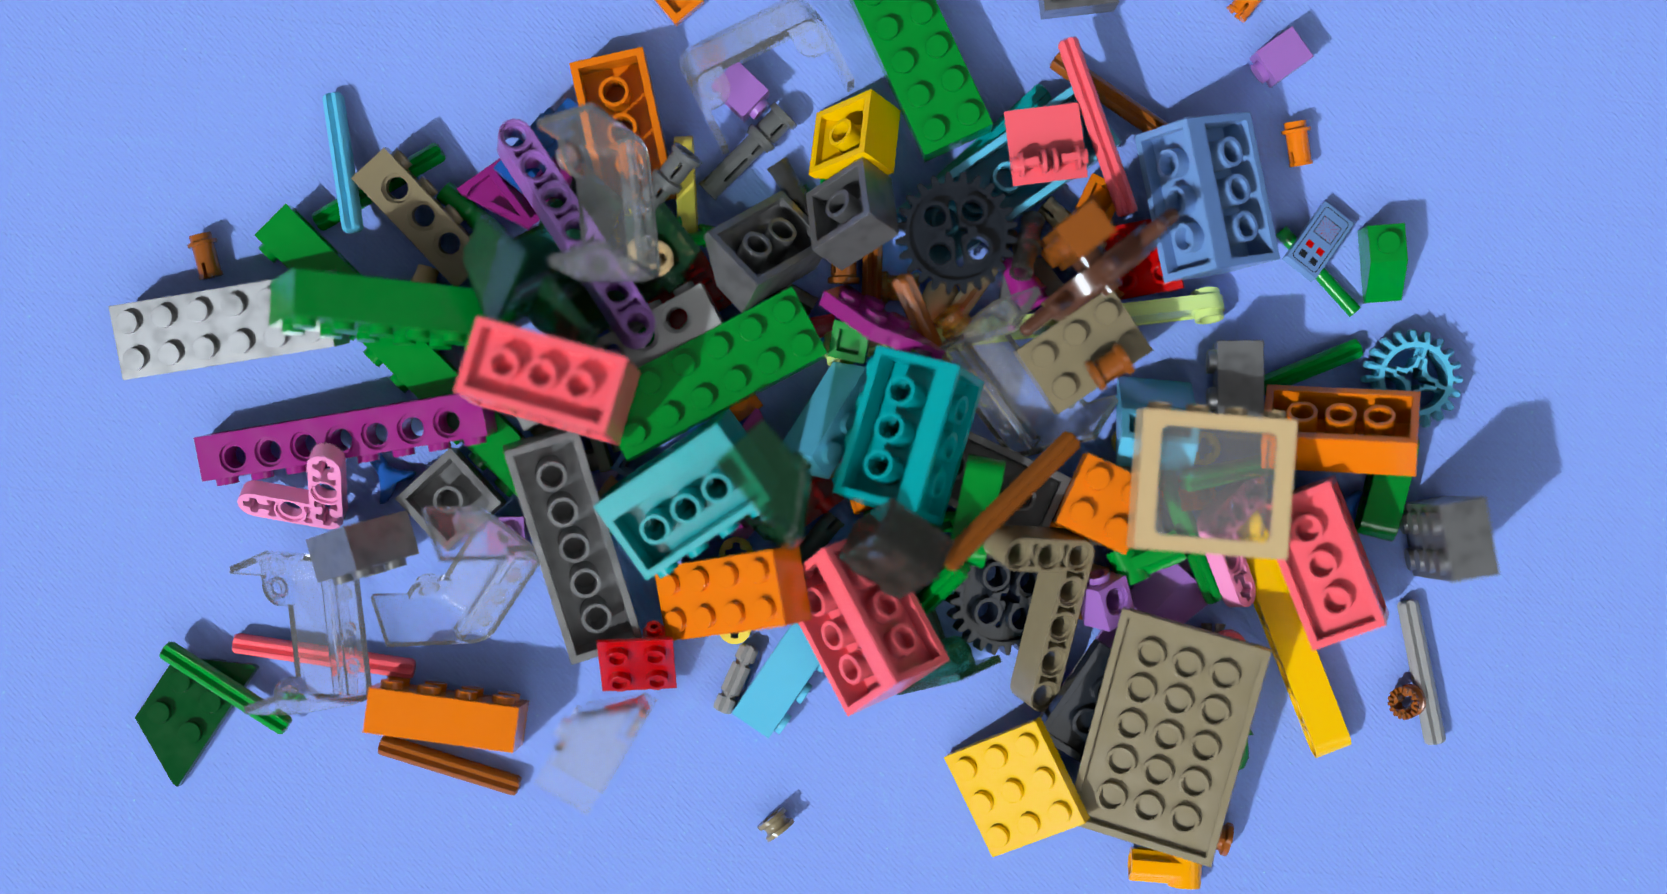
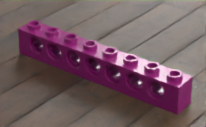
[194,393,498,486]

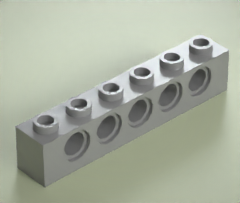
[517,281,724,431]

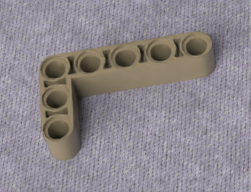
[984,525,1095,712]

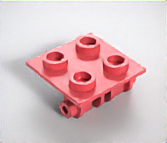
[1004,102,1088,186]

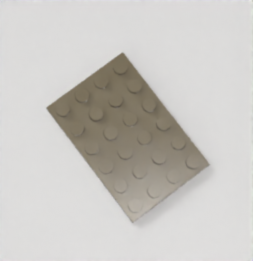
[1075,606,1272,867]

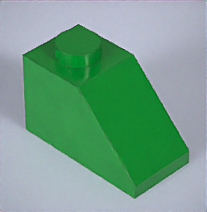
[1358,223,1408,304]

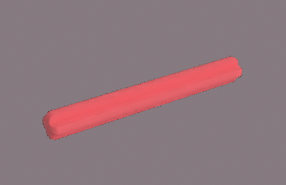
[1058,37,1138,217]
[232,633,416,678]

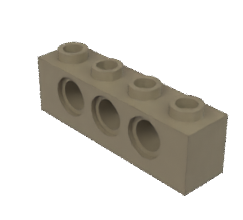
[351,147,491,287]

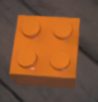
[1052,453,1132,555]

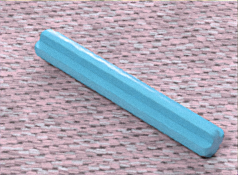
[322,92,364,234]

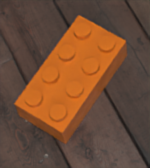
[569,47,676,214]
[1261,385,1420,476]
[655,544,812,641]
[362,676,529,753]

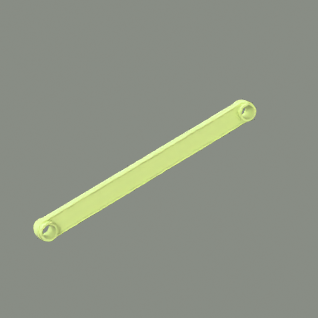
[823,287,1225,366]

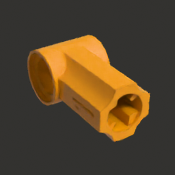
[1127,847,1202,890]

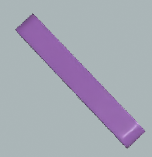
[497,119,655,350]

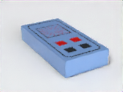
[1282,201,1354,282]

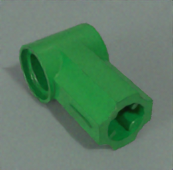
[1106,529,1187,586]

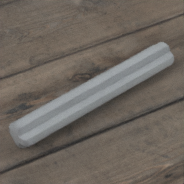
[1397,599,1446,745]

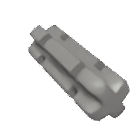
[713,643,758,714]

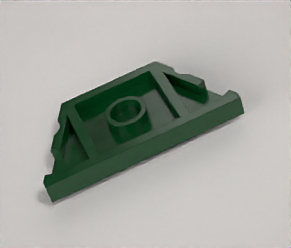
[135,658,260,787]

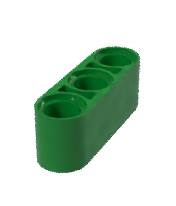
[1354,438,1420,542]
[950,454,1006,569]

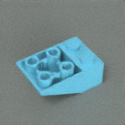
[1115,376,1198,472]

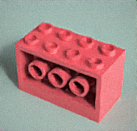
[454,316,641,445]
[1257,474,1389,651]
[799,527,950,716]

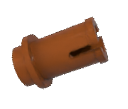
[187,232,224,280]

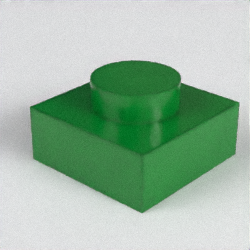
[828,318,870,364]

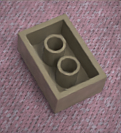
[1013,291,1153,414]

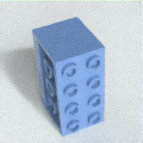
[1134,112,1280,283]

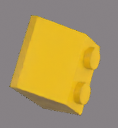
[809,89,901,179]

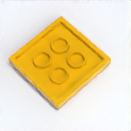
[944,717,1090,857]

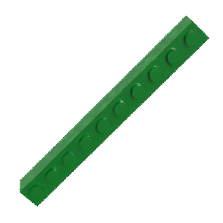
[254,204,525,497]

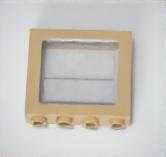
[1126,401,1298,560]

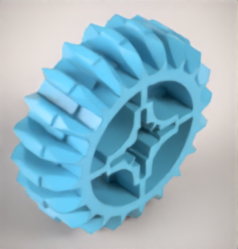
[1360,329,1463,428]

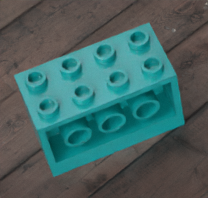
[833,345,984,526]
[593,407,780,581]

